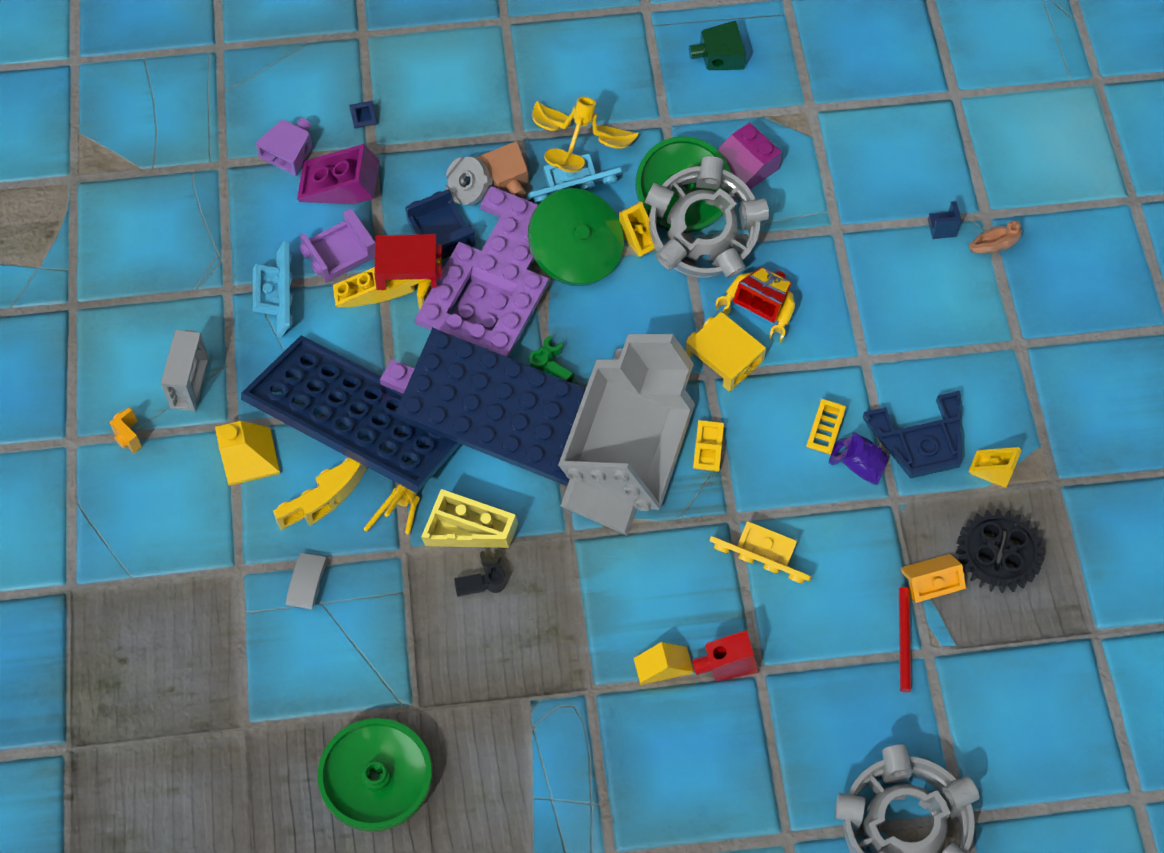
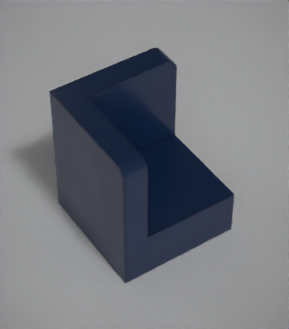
[928,201,961,239]

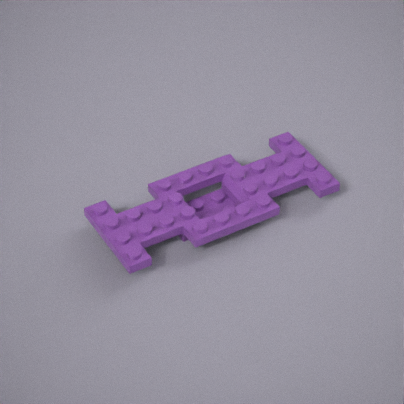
[380,186,549,394]

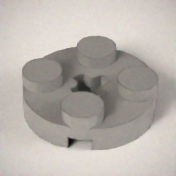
[445,157,493,206]

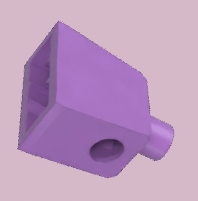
[255,118,313,176]

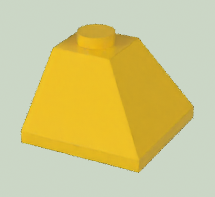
[215,421,280,486]

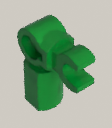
[529,336,575,383]

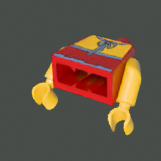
[716,268,795,343]

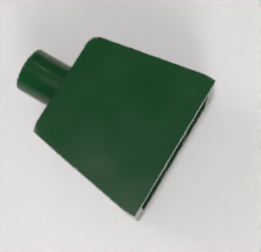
[689,21,746,70]

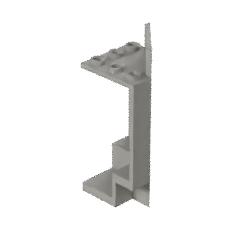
[558,334,695,536]

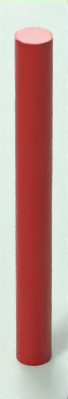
[899,587,911,693]

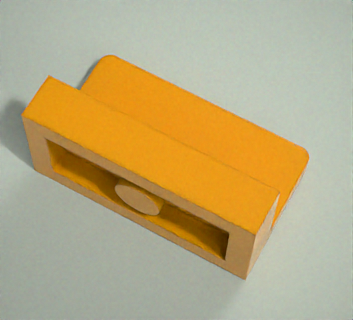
[901,554,966,603]

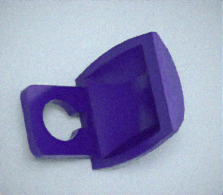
[829,433,888,485]

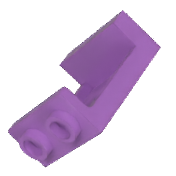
[299,208,375,283]

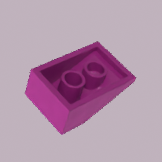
[717,122,782,201]
[297,144,379,204]

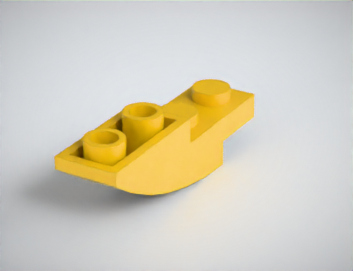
[333,268,428,308]
[273,458,367,530]

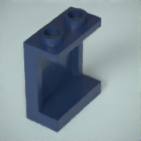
[405,189,476,259]

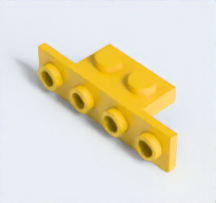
[709,521,813,584]

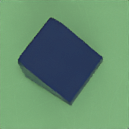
[349,101,377,129]

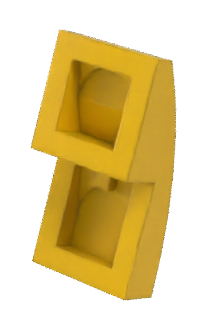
[693,420,724,472]

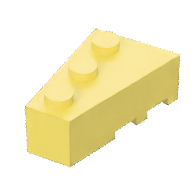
[421,489,518,548]

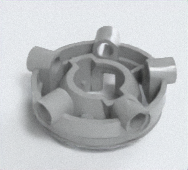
[645,156,769,278]
[835,745,979,853]

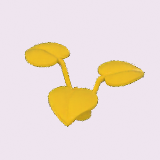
[532,97,639,173]

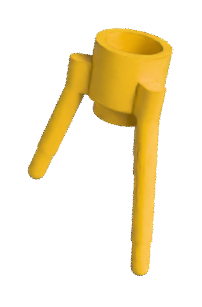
[364,484,420,535]

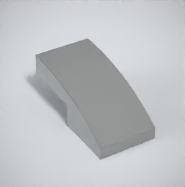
[286,553,326,609]

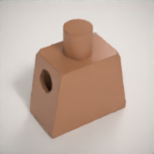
[476,141,528,198]

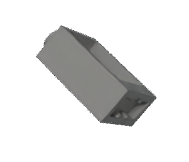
[161,330,209,411]

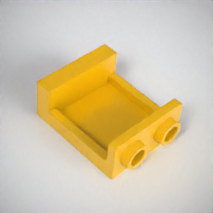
[686,312,766,392]

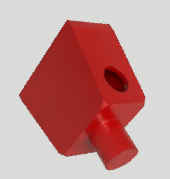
[692,630,759,681]

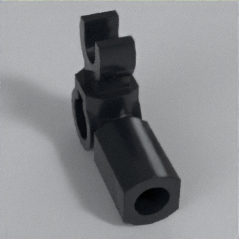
[454,548,506,597]

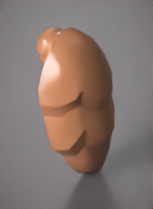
[969,221,1022,254]

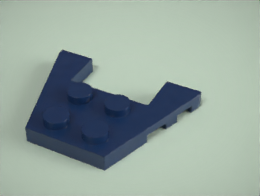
[863,391,962,479]

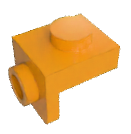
[109,407,142,454]

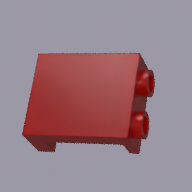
[374,234,442,290]

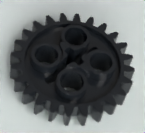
[956,509,1045,593]

